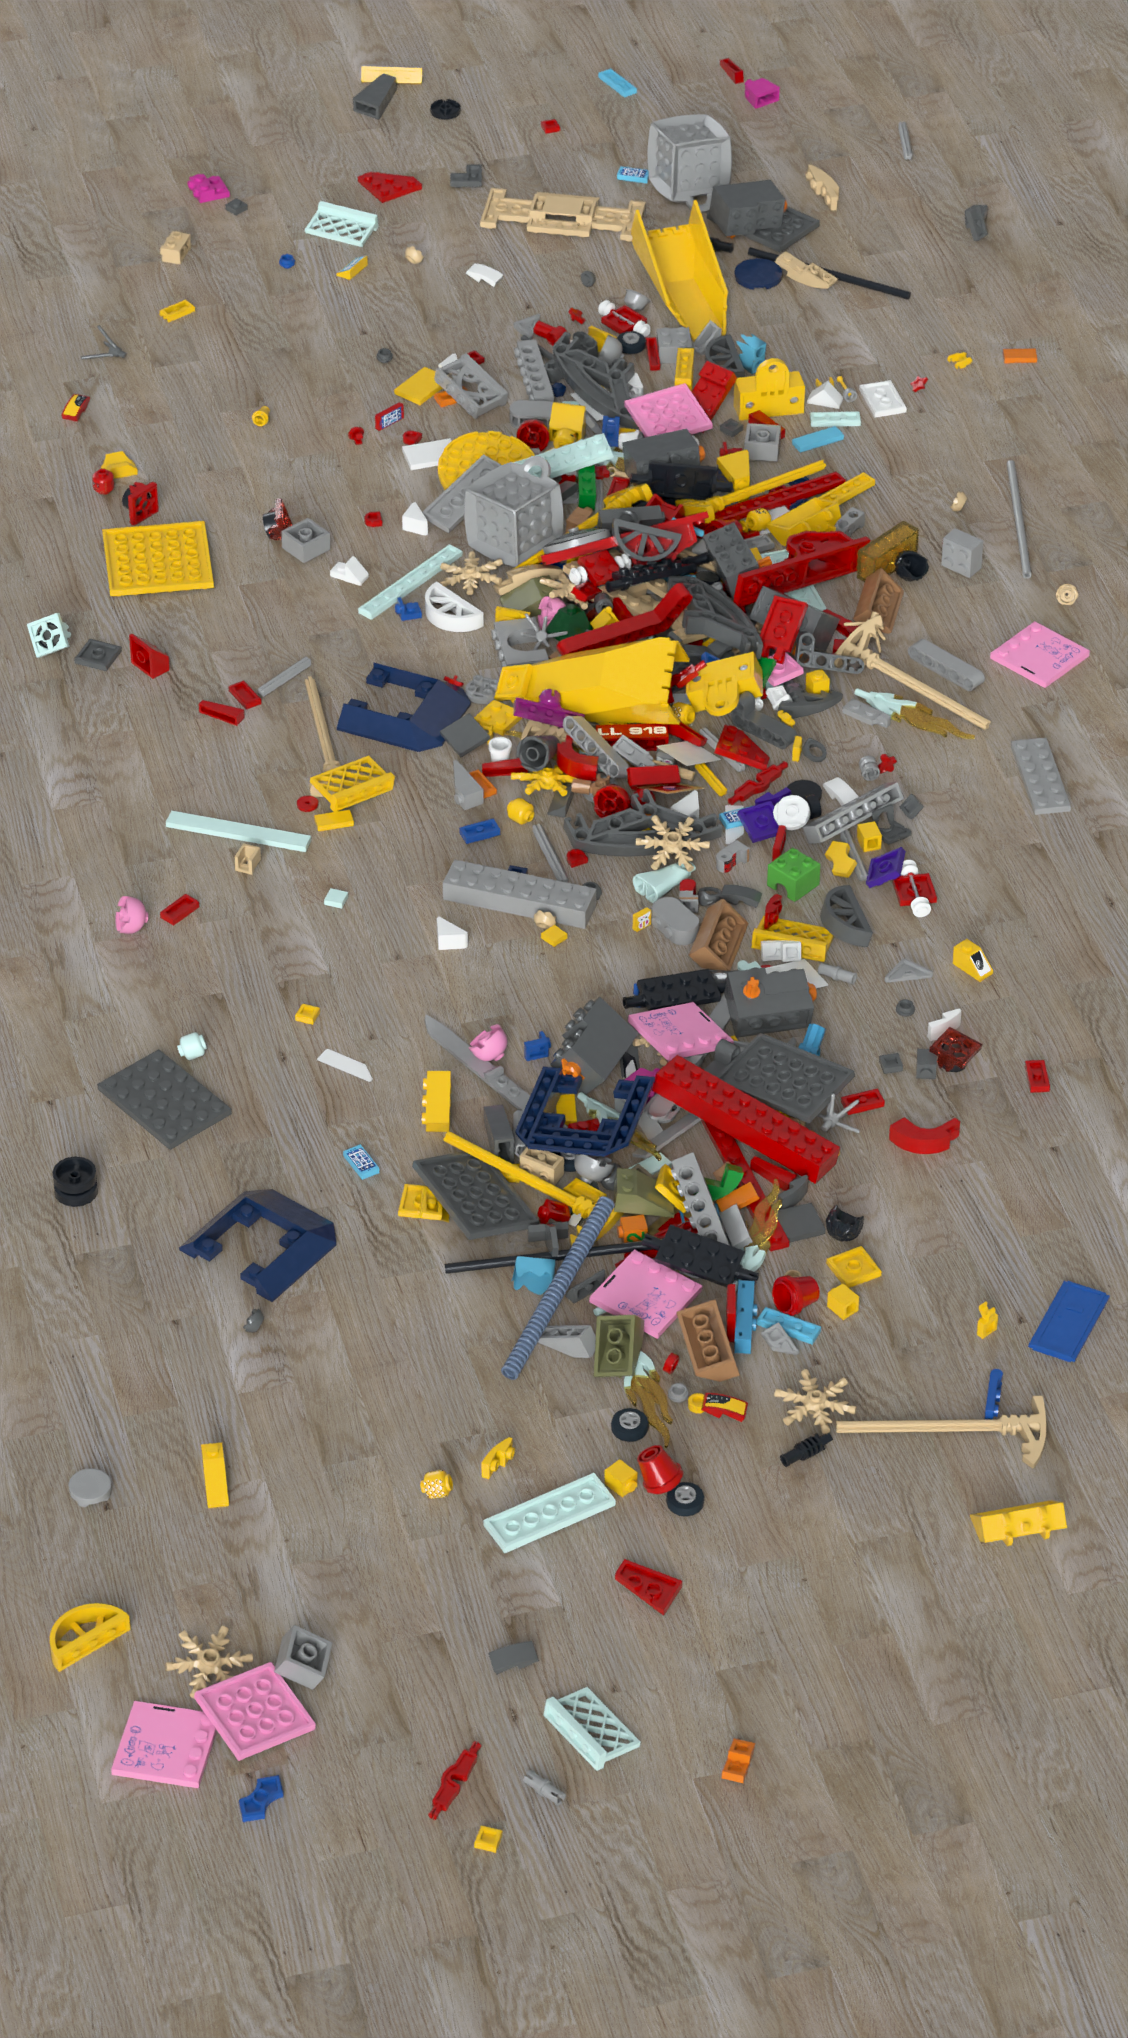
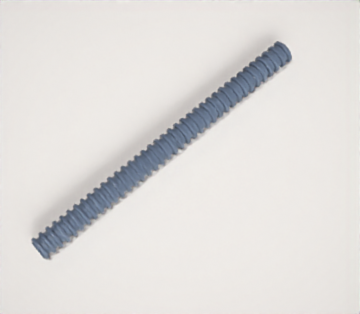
[501,1196,615,1380]

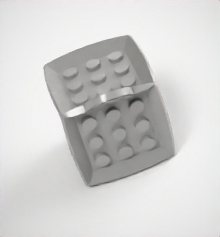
[648,114,732,213]
[464,456,563,567]

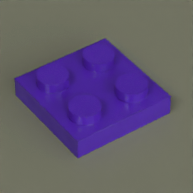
[737,801,779,843]
[866,847,906,888]

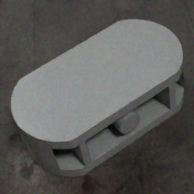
[510,400,553,430]
[651,897,699,945]

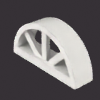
[425,582,484,632]

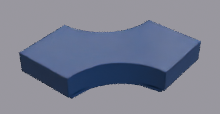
[239,1775,283,1822]

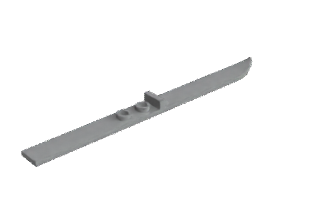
[648,994,731,1120]
[424,1015,568,1128]
[632,1037,796,1159]

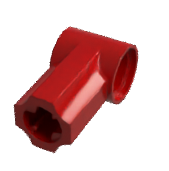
[533,321,567,346]

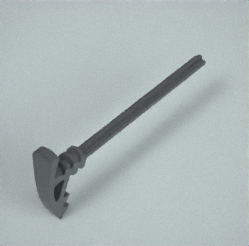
[744,606,843,719]

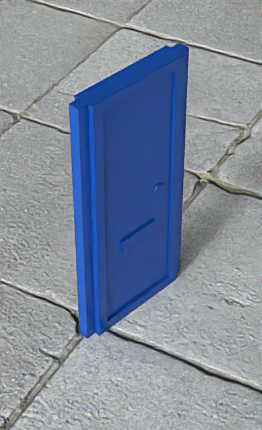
[1028,1281,1110,1362]

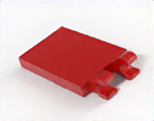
[760,596,808,664]

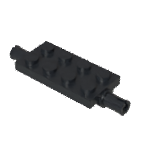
[630,461,733,500]
[605,558,696,593]
[622,969,726,1011]
[642,1225,759,1287]

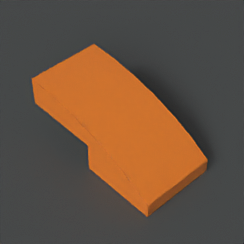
[722,1738,755,1783]

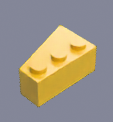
[422,1071,452,1132]

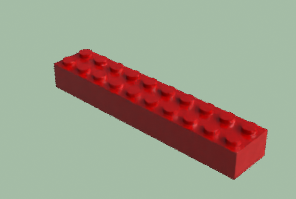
[652,1055,840,1184]

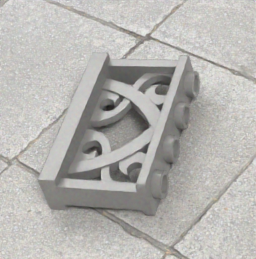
[434,353,508,419]

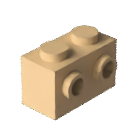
[160,231,191,264]
[520,1148,564,1186]

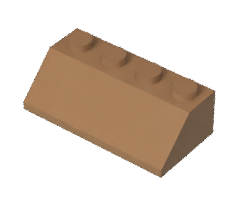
[853,568,904,634]
[689,899,749,971]
[676,1300,739,1382]

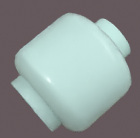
[177,1032,207,1060]

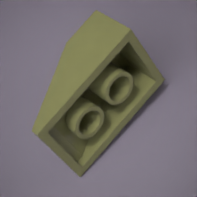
[499,575,559,617]
[614,1168,674,1218]
[594,1315,644,1378]

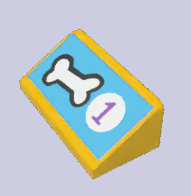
[337,256,368,280]

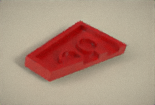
[615,1559,683,1616]

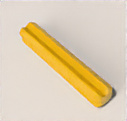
[694,763,727,797]

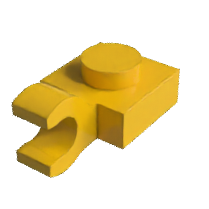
[977,1301,998,1339]

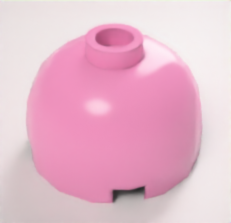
[538,596,566,630]
[115,896,148,934]
[469,1024,508,1061]

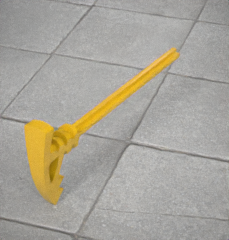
[675,460,826,523]
[512,483,653,570]
[444,1132,624,1247]

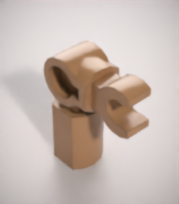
[571,774,610,796]

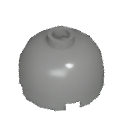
[598,335,624,367]
[574,1154,615,1184]

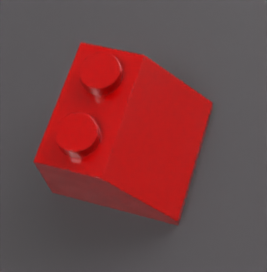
[129,634,170,679]

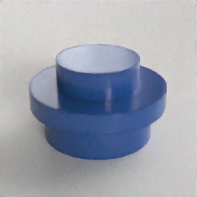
[279,254,295,268]

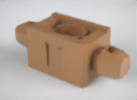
[565,507,593,534]

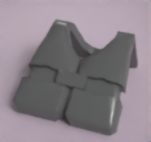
[872,805,912,845]

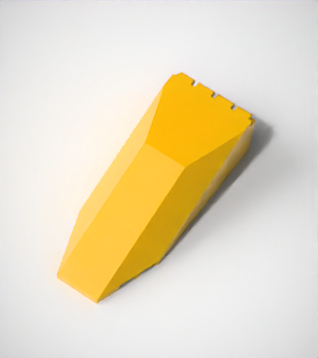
[631,200,728,341]
[511,637,690,724]

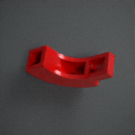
[556,735,598,781]
[889,1117,960,1154]

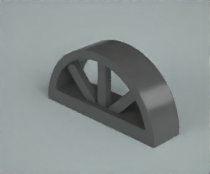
[705,334,745,378]
[612,518,682,562]
[820,885,873,947]

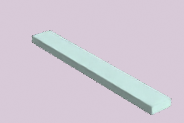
[358,544,463,620]
[166,811,311,852]

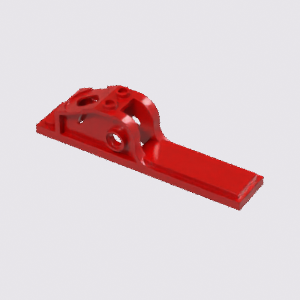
[537,511,709,567]
[733,531,871,607]

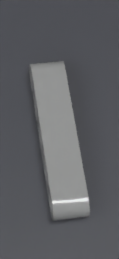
[908,639,985,691]
[562,716,629,778]

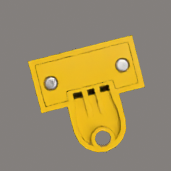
[734,358,805,421]
[686,651,763,716]

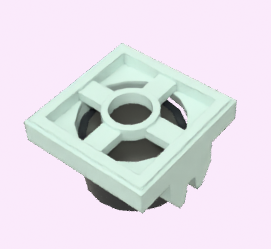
[27,613,71,658]

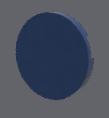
[734,258,782,290]

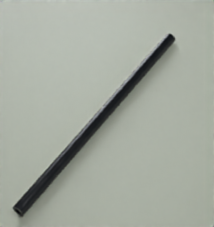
[748,247,911,300]
[444,1241,655,1274]

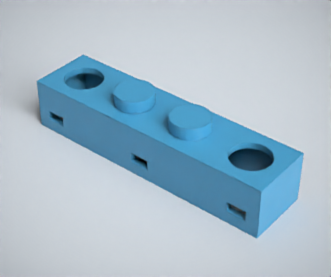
[734,1280,757,1354]

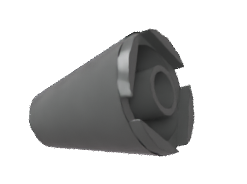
[517,735,560,772]

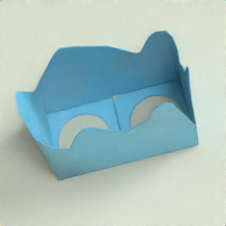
[736,334,766,374]
[512,1256,555,1295]

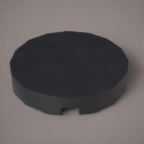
[430,99,461,120]
[787,780,822,802]

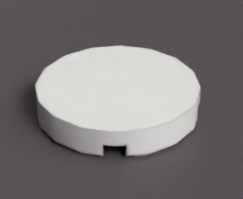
[773,795,811,831]

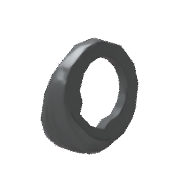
[616,510,641,532]
[802,738,827,762]
[697,887,722,906]
[600,1163,621,1191]

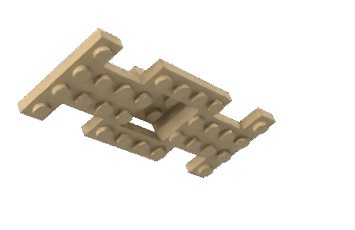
[480,188,646,242]
[563,549,708,644]

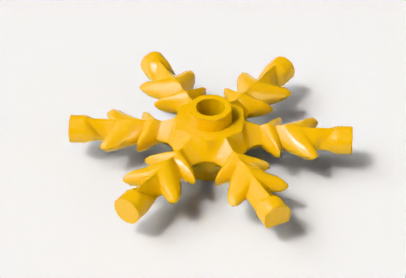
[511,765,582,796]

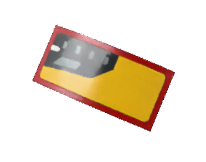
[61,394,90,422]
[701,1393,748,1422]

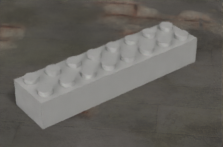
[443,860,596,929]

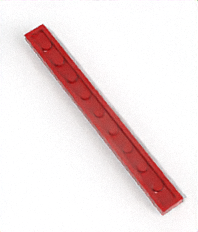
[698,471,846,530]
[701,1120,789,1252]

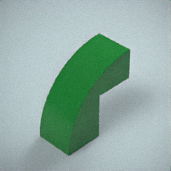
[693,1163,744,1201]

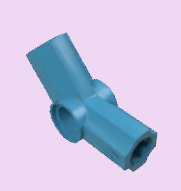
[798,1024,826,1056]

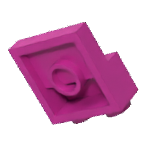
[188,174,230,203]

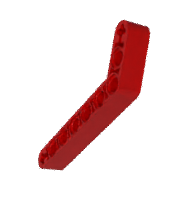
[556,583,693,656]

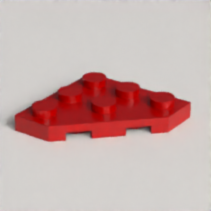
[358,172,422,203]
[714,725,770,770]

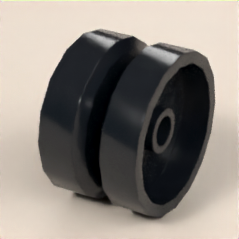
[52,1156,98,1207]

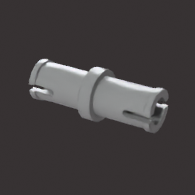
[818,962,857,984]
[523,1770,566,1806]

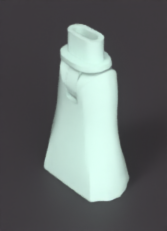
[633,861,696,903]

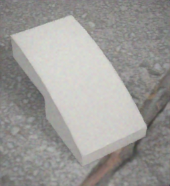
[466,263,503,287]
[822,777,858,806]
[761,940,801,962]
[927,1008,961,1042]

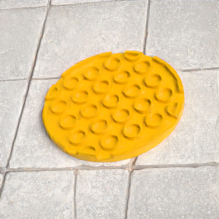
[438,431,535,490]

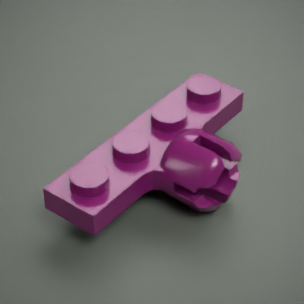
[513,689,585,728]

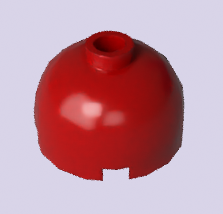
[516,419,550,452]
[593,784,630,818]

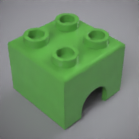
[767,847,820,902]

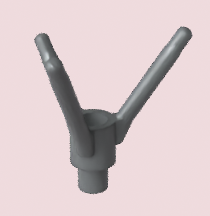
[81,325,127,359]

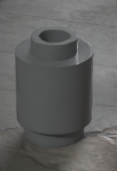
[594,593,613,613]

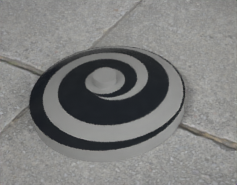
[543,527,611,554]

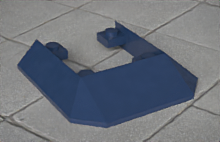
[337,662,471,752]
[515,1066,656,1157]
[179,1189,336,1302]

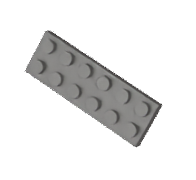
[422,454,502,533]
[1011,738,1071,815]

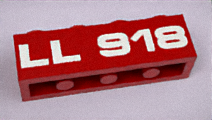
[596,724,669,751]

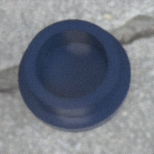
[551,382,566,397]

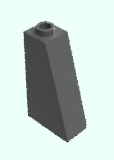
[353,73,396,120]
[597,505,665,539]
[484,1105,514,1164]

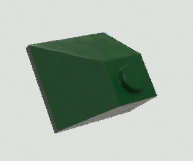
[546,604,593,642]

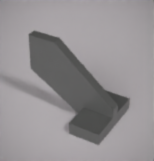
[965,205,989,241]
[527,1222,569,1257]

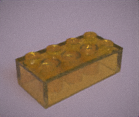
[857,521,919,582]

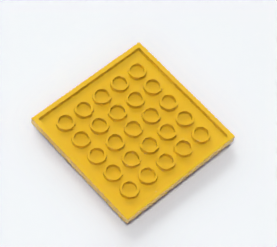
[102,521,214,596]

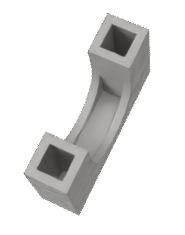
[491,617,549,668]

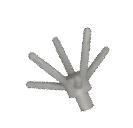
[521,613,568,650]
[817,1093,860,1133]

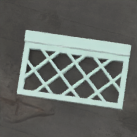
[305,201,379,247]
[543,1687,641,1771]

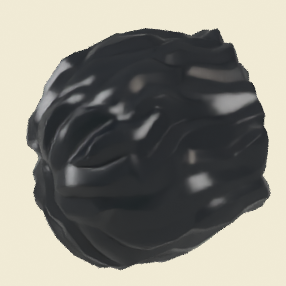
[895,550,929,582]
[826,1205,864,1242]

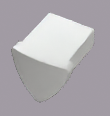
[765,685,793,710]

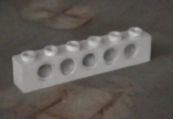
[514,339,554,402]
[803,782,904,844]
[671,1152,730,1245]

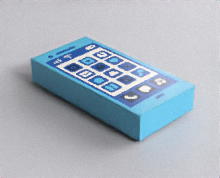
[617,166,649,183]
[719,806,751,829]
[343,1144,380,1180]

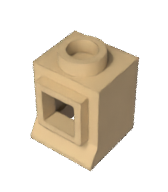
[235,843,261,875]

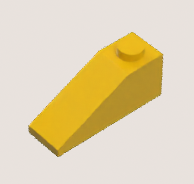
[201,1442,229,1508]

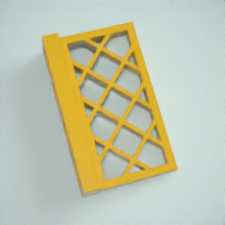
[310,755,395,812]
[751,915,835,962]

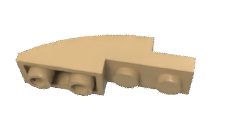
[806,165,839,211]
[775,251,838,289]
[493,564,565,596]

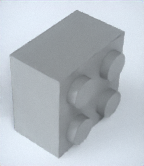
[656,327,692,363]
[744,423,781,462]
[281,518,330,563]
[941,528,983,578]
[274,1625,332,1690]

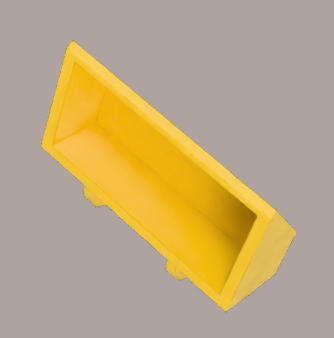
[765,497,841,546]
[970,1500,1067,1546]

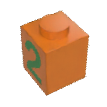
[617,1215,648,1243]

